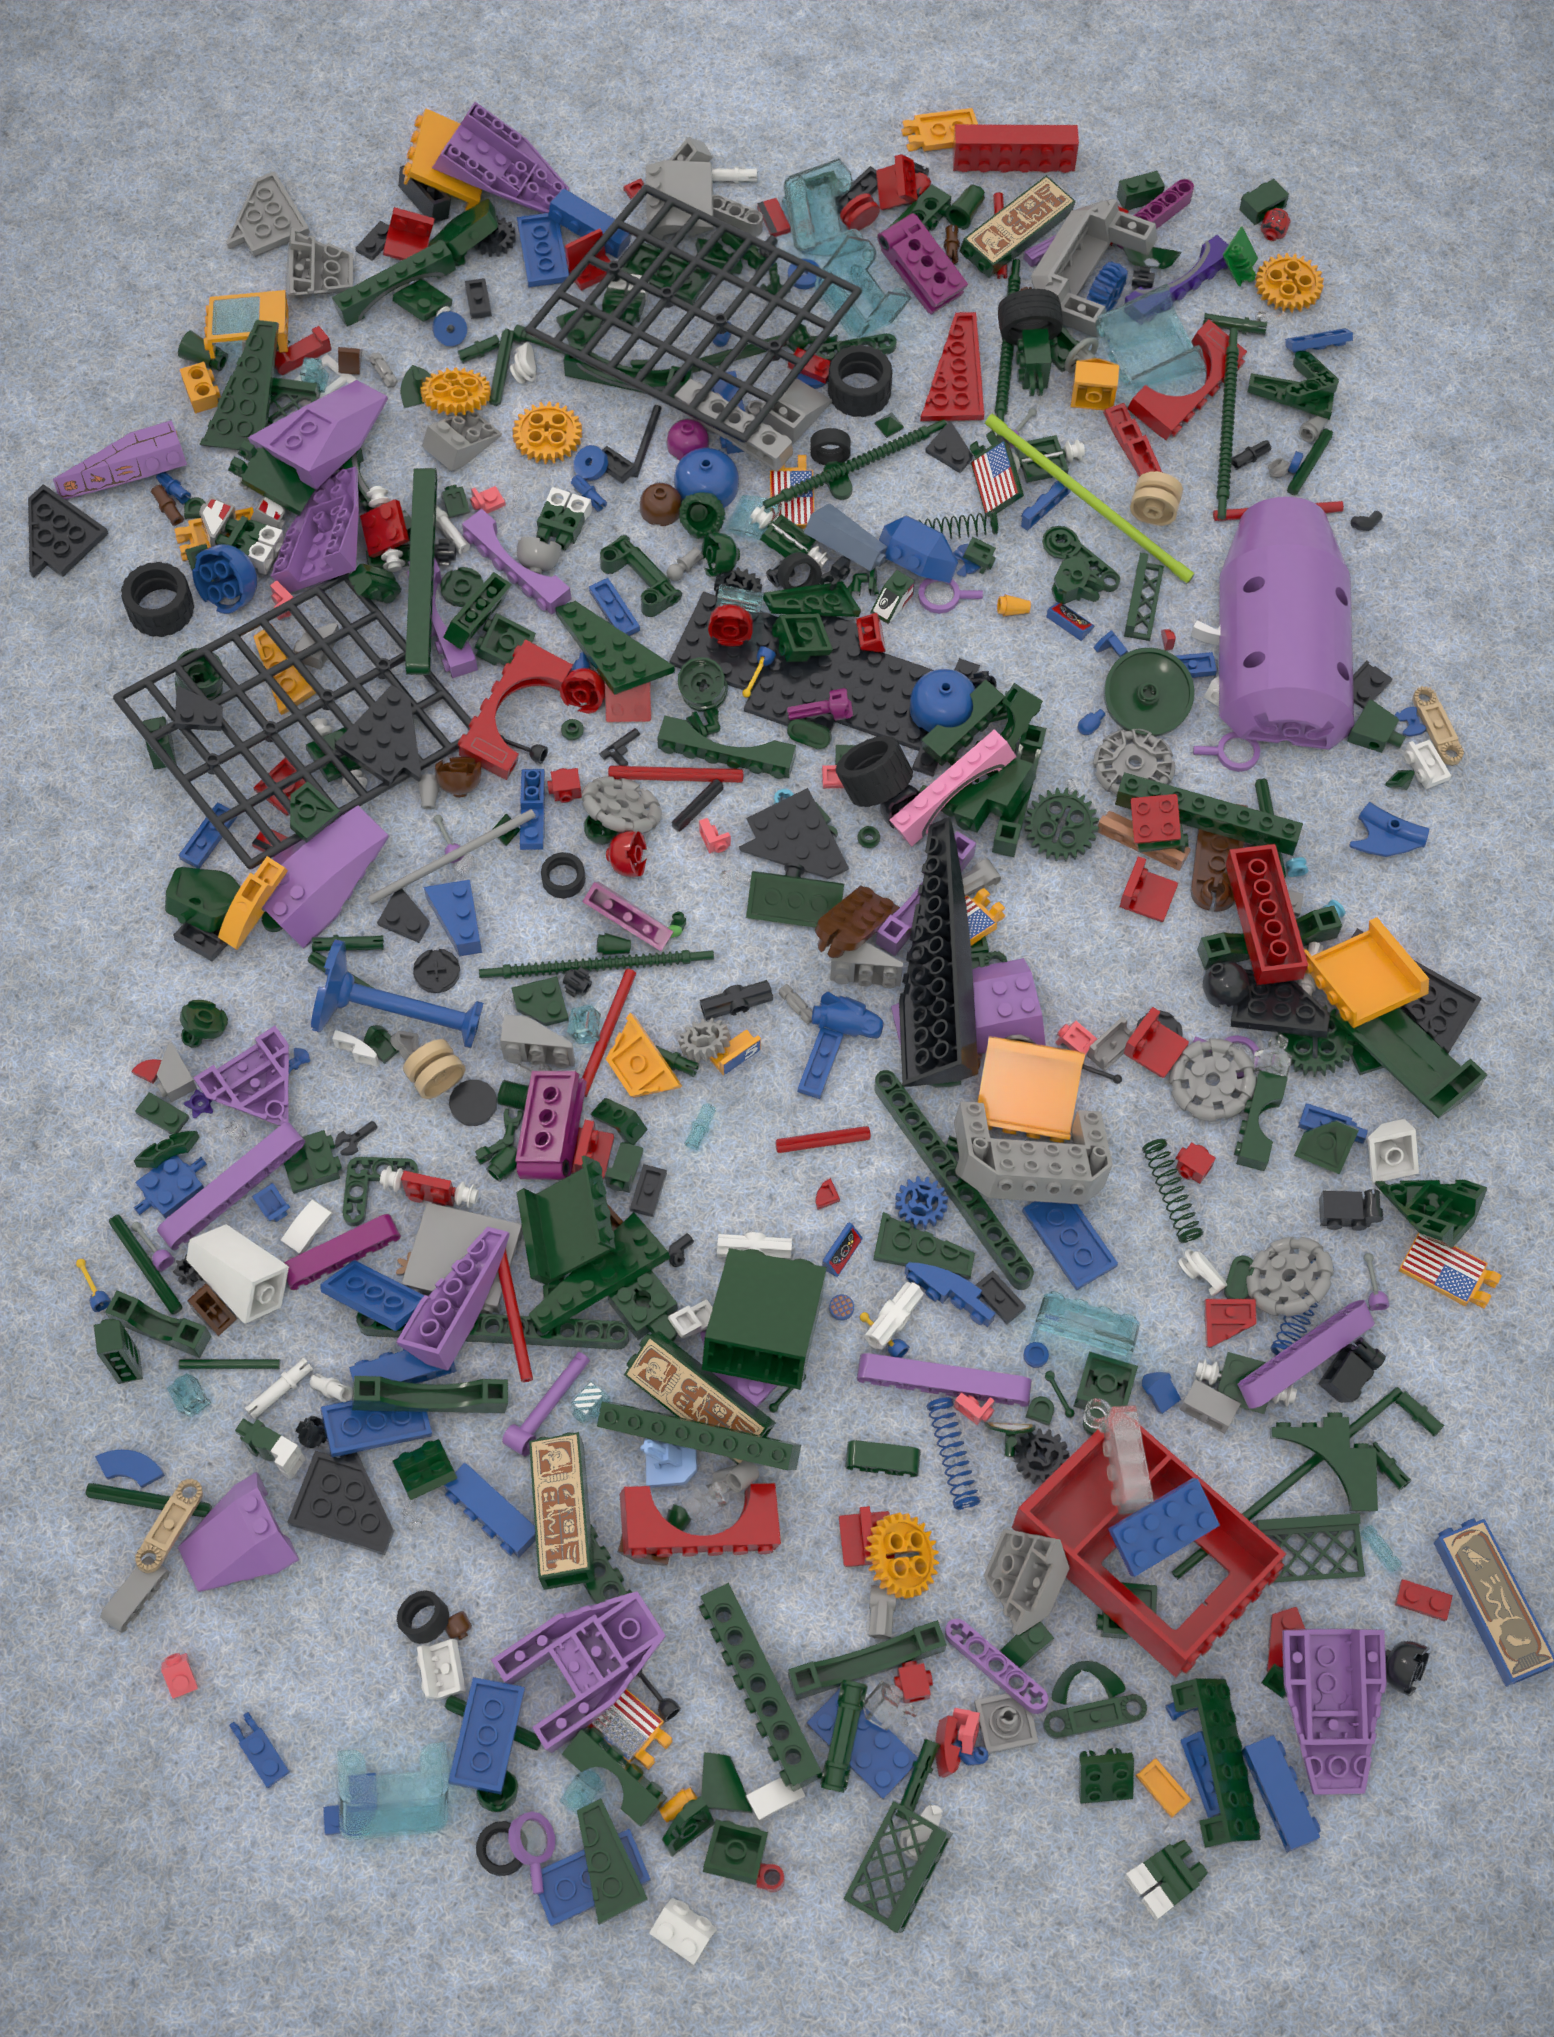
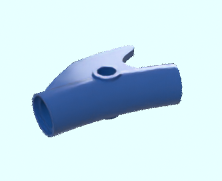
[1349,802,1430,857]

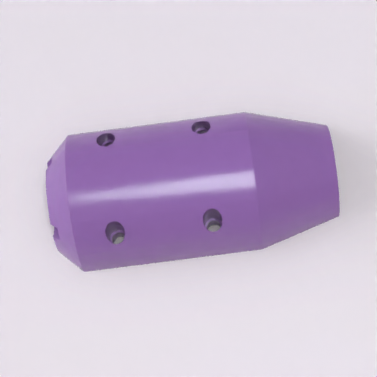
[1219,497,1354,750]

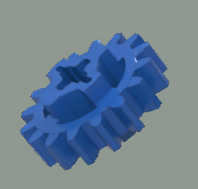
[895,1176,948,1229]

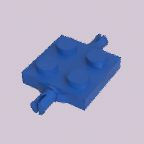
[133,1155,207,1219]

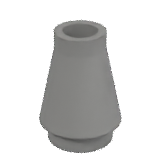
[1299,416,1327,442]
[418,774,440,809]

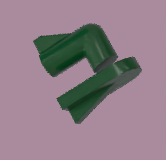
[847,568,879,596]
[686,709,721,738]

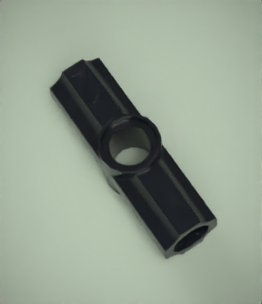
[700,980,773,1020]

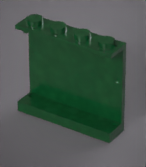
[516,1155,616,1285]

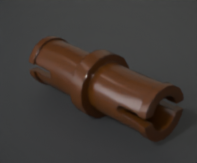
[944,225,960,264]
[151,485,184,526]

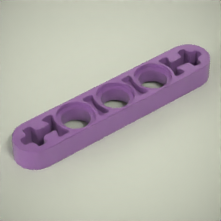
[945,1619,1048,1714]

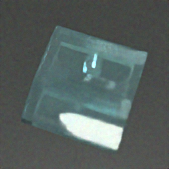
[724,495,782,542]
[716,585,763,613]

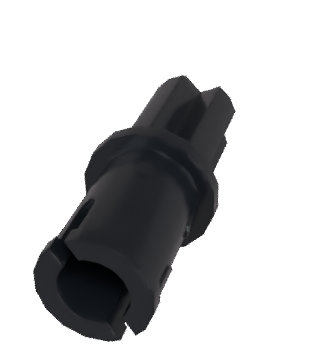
[1231,440,1272,470]

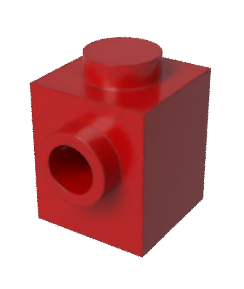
[547,768,582,803]
[1175,1142,1216,1184]
[894,1661,933,1704]

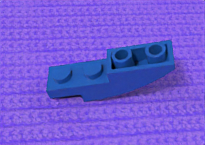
[520,769,545,850]
[905,1262,995,1328]

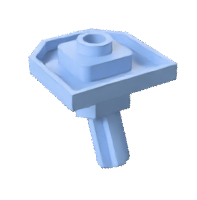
[641,1438,698,1488]

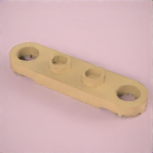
[1412,686,1464,765]
[135,1478,203,1573]

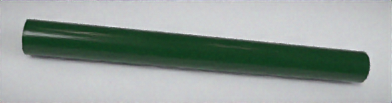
[178,1359,281,1369]

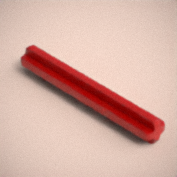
[775,1126,871,1153]

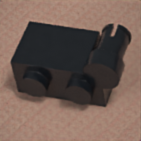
[1319,1189,1384,1231]
[1318,1337,1386,1403]

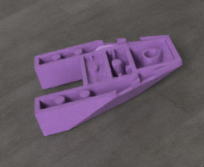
[491,1591,666,1753]

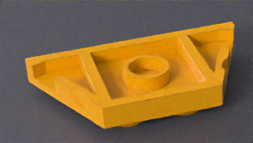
[606,1013,682,1098]

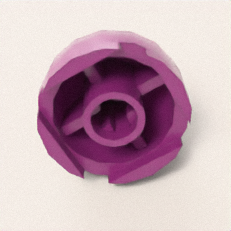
[666,419,709,461]

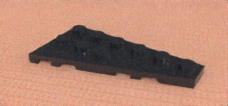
[1351,928,1482,1054]

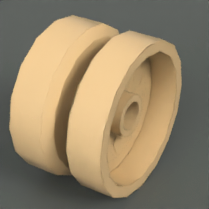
[1130,472,1183,526]
[403,1039,466,1099]

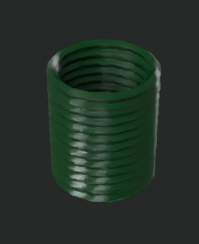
[497,1080,529,1111]

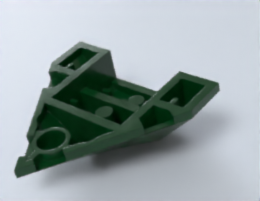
[1375,1180,1487,1248]

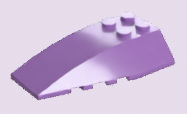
[262,806,389,949]
[891,958,1046,1054]
[1282,1629,1386,1795]

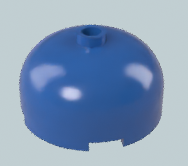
[674,448,739,508]
[192,544,258,614]
[910,669,976,732]

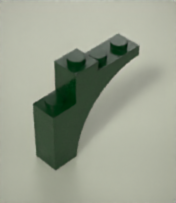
[919,758,1036,833]
[1270,1412,1378,1512]

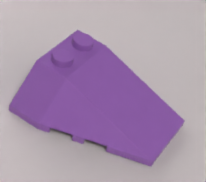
[178,1472,300,1592]

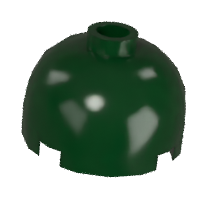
[701,532,740,577]

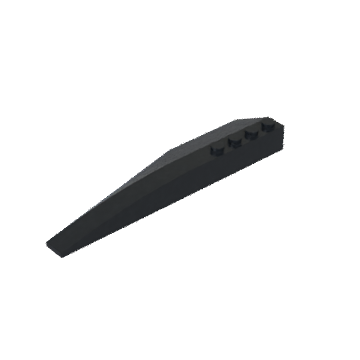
[899,817,978,1087]

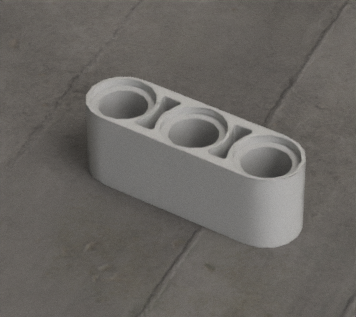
[713,195,763,237]
[100,1556,170,1633]

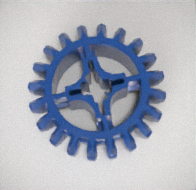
[1086,261,1128,315]

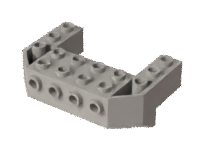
[1031,199,1158,337]
[954,1101,1113,1204]

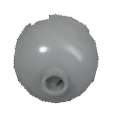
[517,537,561,574]

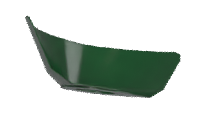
[1123,247,1181,269]
[1052,1661,1126,1705]

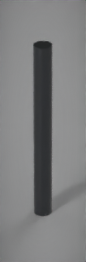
[632,405,662,478]

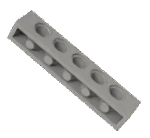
[675,378,793,471]

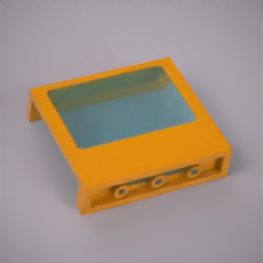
[204,290,289,359]

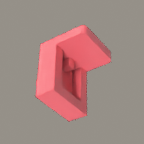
[161,1653,198,1699]

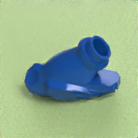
[811,991,884,1039]

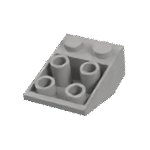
[760,379,832,444]
[422,411,502,471]
[830,942,903,989]
[500,1014,575,1069]

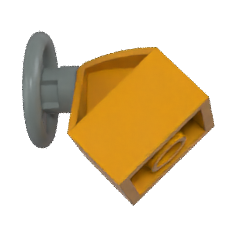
[1065,337,1119,411]

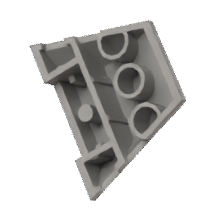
[286,227,353,296]
[983,1529,1069,1635]

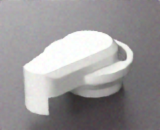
[510,343,536,384]
[1178,1249,1227,1296]
[900,1805,943,1860]

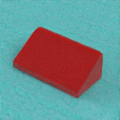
[856,613,886,652]

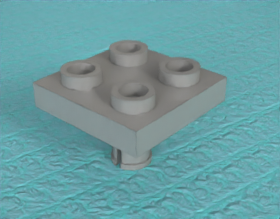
[974,1692,1039,1754]

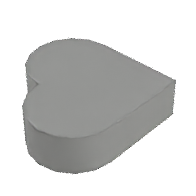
[391,1031,419,1060]

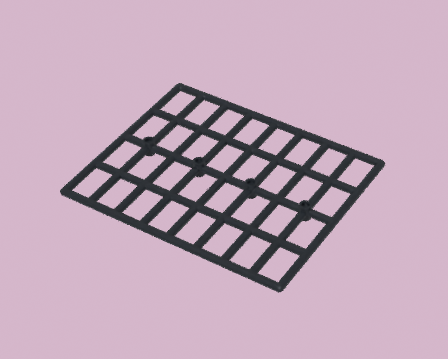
[525,184,862,443]
[113,573,472,869]

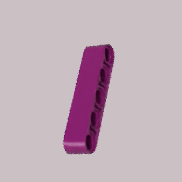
[1117,179,1194,250]
[284,1214,401,1290]

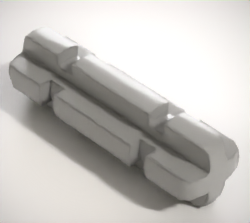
[369,352,398,388]
[779,984,813,1024]

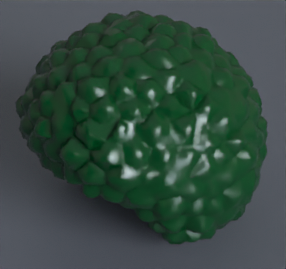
[679,492,726,539]

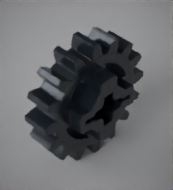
[474,215,516,257]
[714,567,762,607]
[1014,1428,1070,1484]

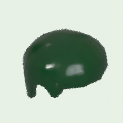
[583,813,619,845]
[476,1770,519,1813]

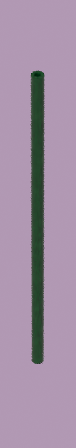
[1171,1387,1403,1580]

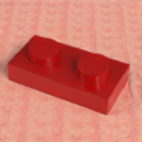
[788,348,831,384]
[1395,1579,1453,1621]

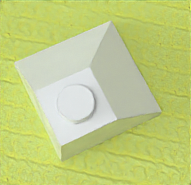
[1367,1119,1419,1183]

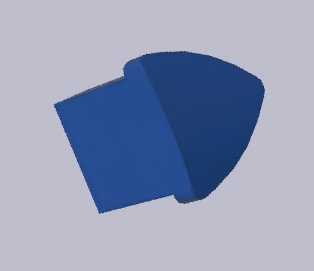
[1093,630,1128,657]
[1142,1372,1182,1414]

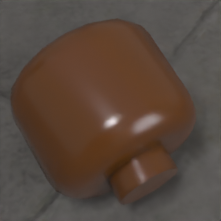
[445,1611,472,1640]

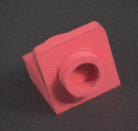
[470,486,506,514]
[270,580,294,621]
[699,818,731,853]
[1055,1021,1097,1055]
[954,1393,995,1426]
[953,1708,980,1755]

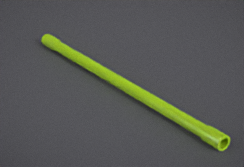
[984,413,1195,584]

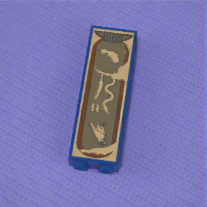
[1434,1518,1554,1687]

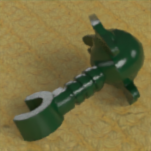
[760,262,791,295]
[786,324,838,352]

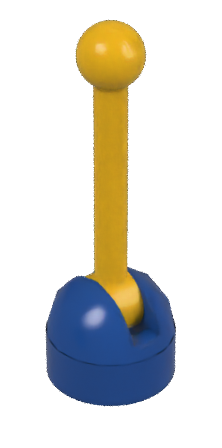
[742,646,776,698]
[76,1258,111,1312]
[859,1312,910,1358]

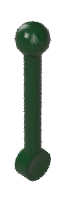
[1045,1371,1075,1418]
[769,1374,806,1413]

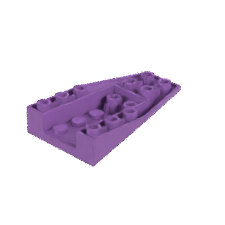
[432,102,570,214]
[248,380,388,489]
[271,467,359,593]

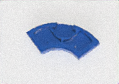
[95,1449,165,1488]

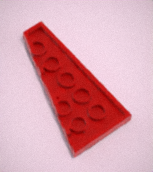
[920,312,984,422]

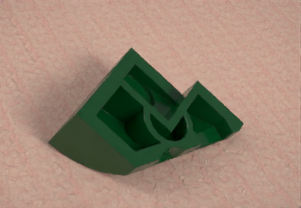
[701,1752,752,1813]

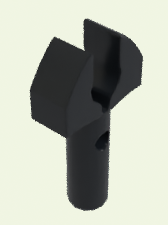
[335,1121,377,1156]

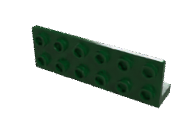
[1171,1678,1261,1848]

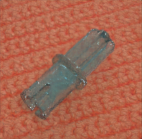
[684,1103,716,1150]

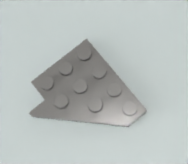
[226,171,310,257]

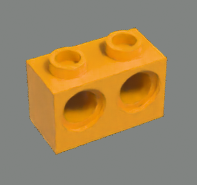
[179,362,221,414]

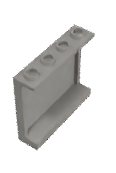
[401,1202,523,1314]

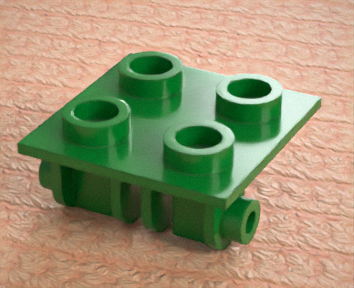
[1223,226,1258,286]

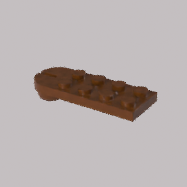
[1191,804,1248,912]
[815,885,900,958]

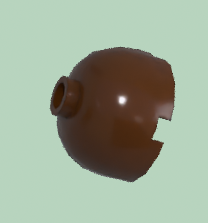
[640,483,682,526]
[435,757,481,797]

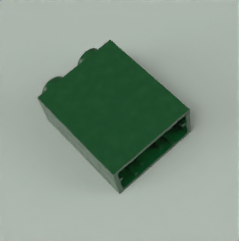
[701,1248,827,1390]

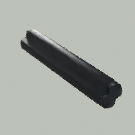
[672,779,724,831]

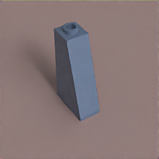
[804,503,887,571]

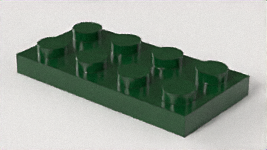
[622,242,712,305]
[746,871,845,928]

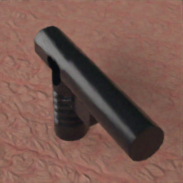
[599,728,640,766]

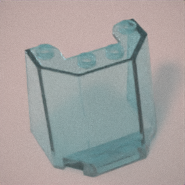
[1096,284,1206,393]

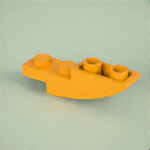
[218,856,288,950]

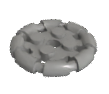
[1093,729,1175,797]
[582,776,662,833]
[1169,1038,1257,1121]
[1246,1237,1334,1317]

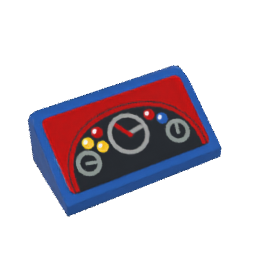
[1046,603,1095,641]
[822,1222,863,1277]

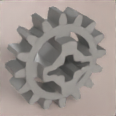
[678,1018,731,1062]

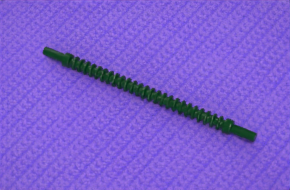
[994,259,1021,422]
[1216,328,1239,520]
[762,419,947,509]
[479,950,714,979]

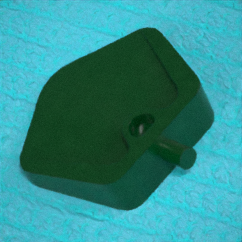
[428,199,498,257]
[165,867,240,932]

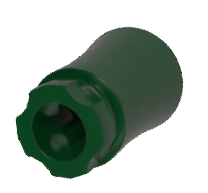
[945,184,985,230]
[178,330,228,371]

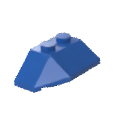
[879,516,958,583]

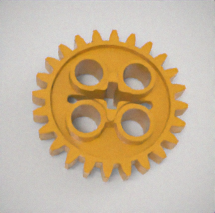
[1255,253,1324,313]
[421,367,491,416]
[512,401,582,464]
[865,1512,939,1599]

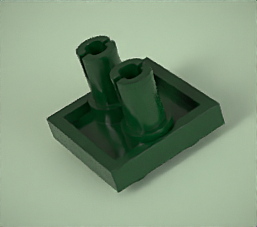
[1079,1748,1134,1804]

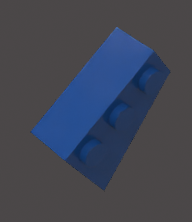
[423,879,482,957]

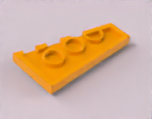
[253,624,316,715]

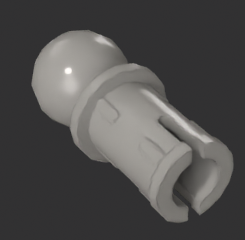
[666,547,703,581]

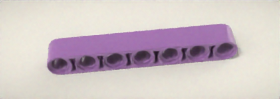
[157,1122,305,1250]
[1238,1300,1375,1409]
[857,1353,1032,1407]

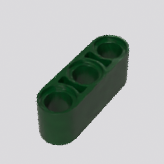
[845,1440,921,1477]

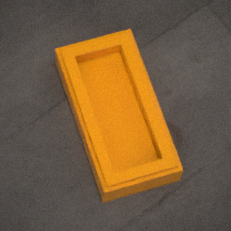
[1136,1758,1192,1818]

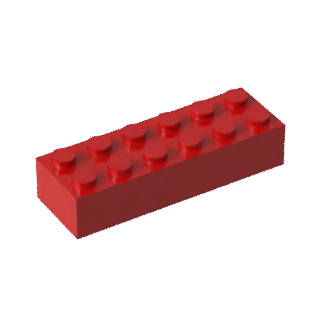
[952,124,1079,173]
[1225,844,1308,985]

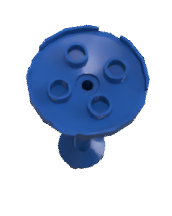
[311,939,484,1048]

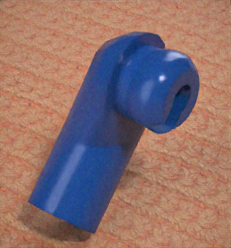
[952,1739,989,1765]

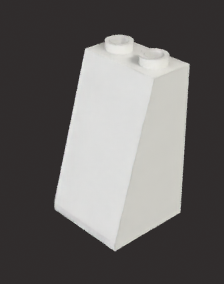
[186,1224,289,1324]

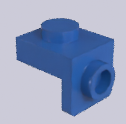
[251,1183,290,1222]

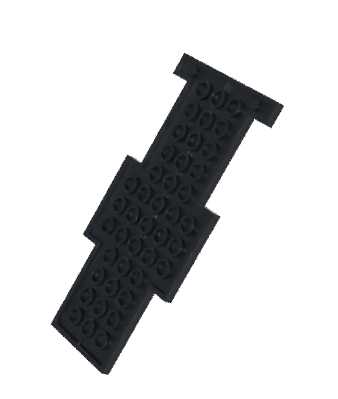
[669,591,980,777]

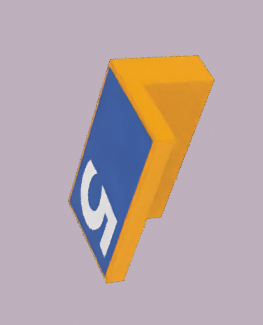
[709,1029,761,1075]

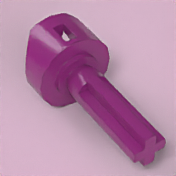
[787,688,853,721]

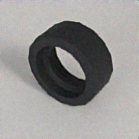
[810,428,851,465]
[777,552,822,589]
[541,852,586,899]
[396,1590,450,1644]
[476,1821,528,1876]

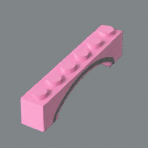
[890,730,1016,847]

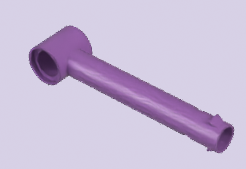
[502,1352,590,1456]

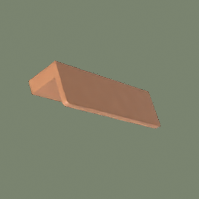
[1098,811,1191,871]

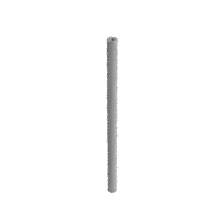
[367,809,536,904]

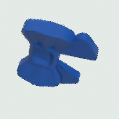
[953,544,981,577]
[1395,706,1426,737]
[289,1048,311,1074]

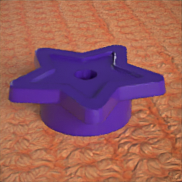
[184,1089,213,1118]

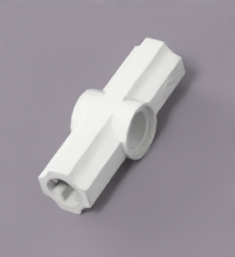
[717,1232,792,1260]
[865,1282,924,1350]

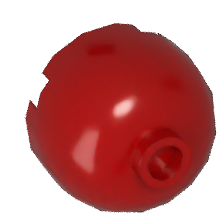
[708,603,753,647]
[559,668,605,714]
[606,831,647,877]

